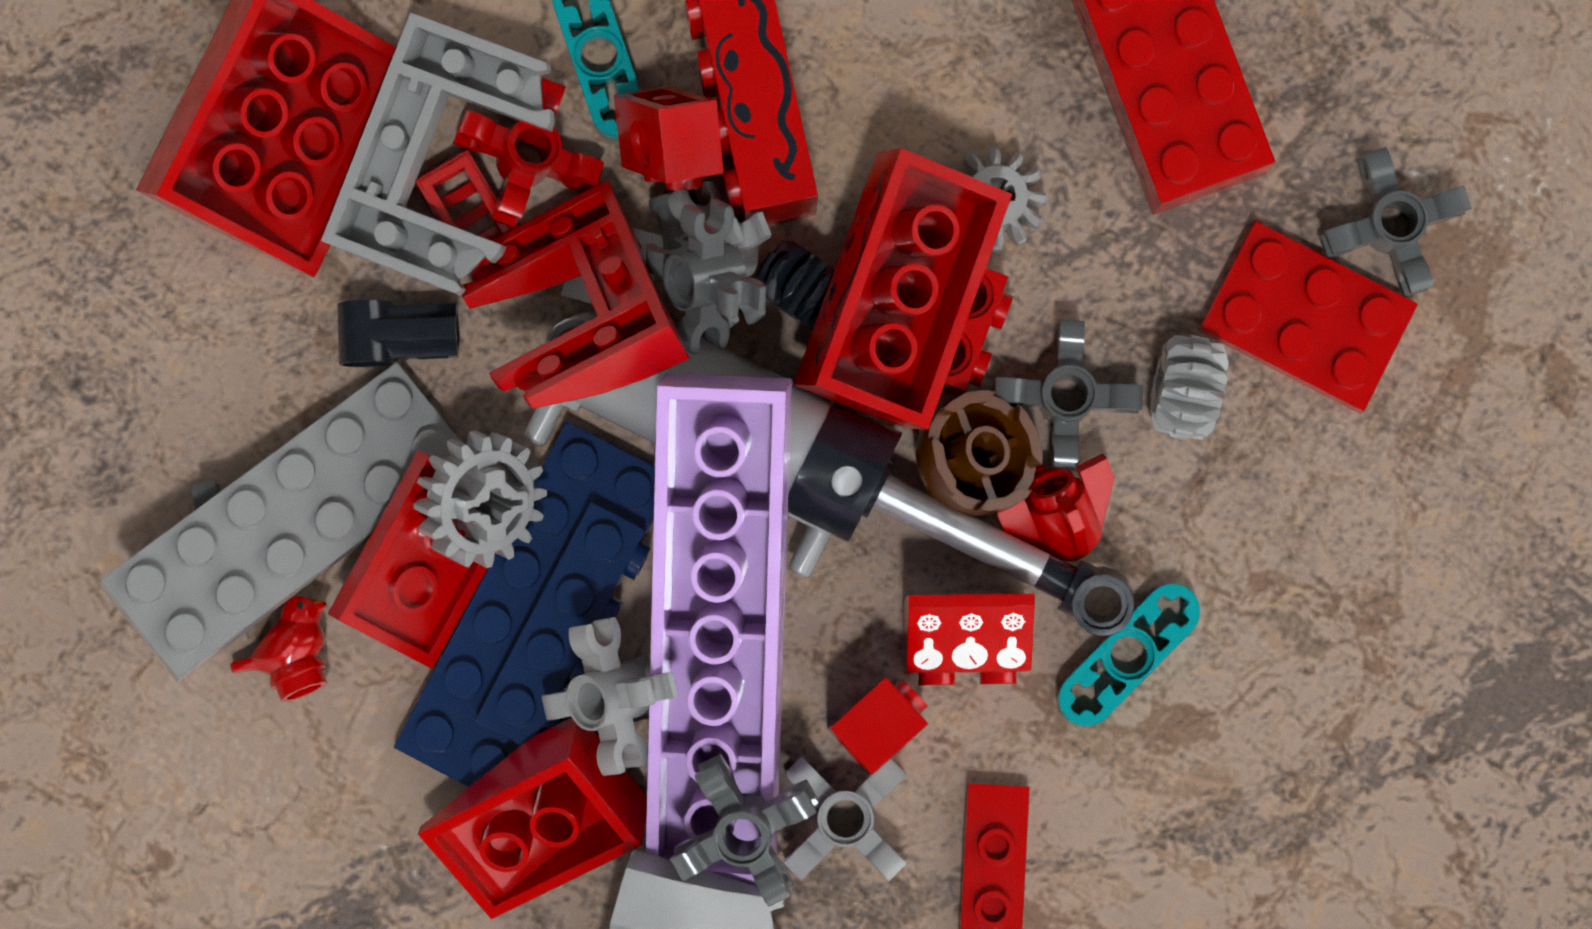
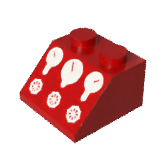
[903,593,1035,686]

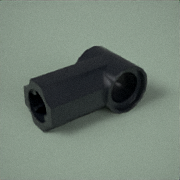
[337,300,460,367]

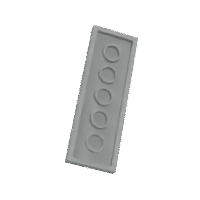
[99,362,461,683]

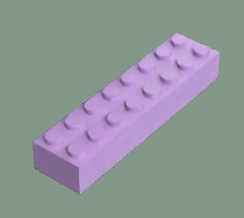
[646,373,792,885]

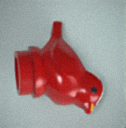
[230,595,327,702]

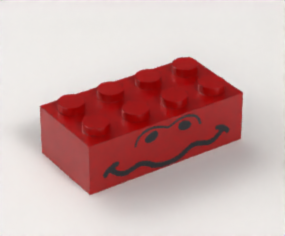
[684,0,818,225]
[1072,0,1276,215]
[793,148,1012,430]

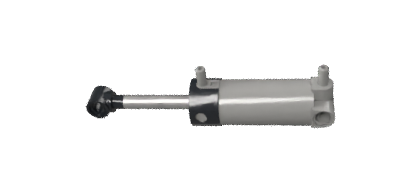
[524,311,1134,636]

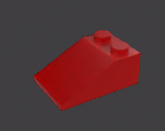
[418,717,647,920]

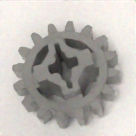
[414,430,547,568]

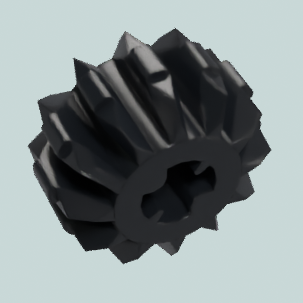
[755,241,835,331]

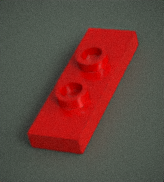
[959,783,1030,929]

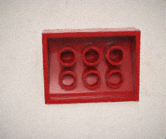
[136,0,396,278]

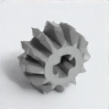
[958,147,1048,253]
[1149,334,1229,440]

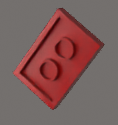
[1198,221,1418,414]
[328,450,496,669]

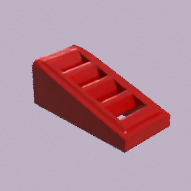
[415,149,513,282]

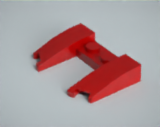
[462,180,689,409]

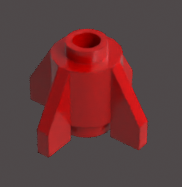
[995,453,1115,562]

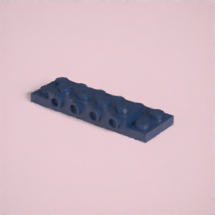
[393,421,655,787]

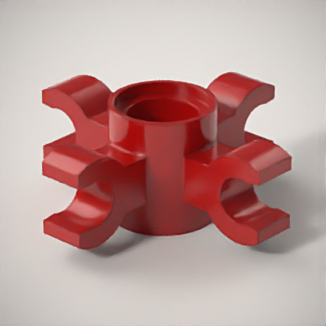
[453,78,604,228]

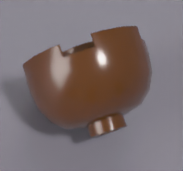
[915,390,1043,516]

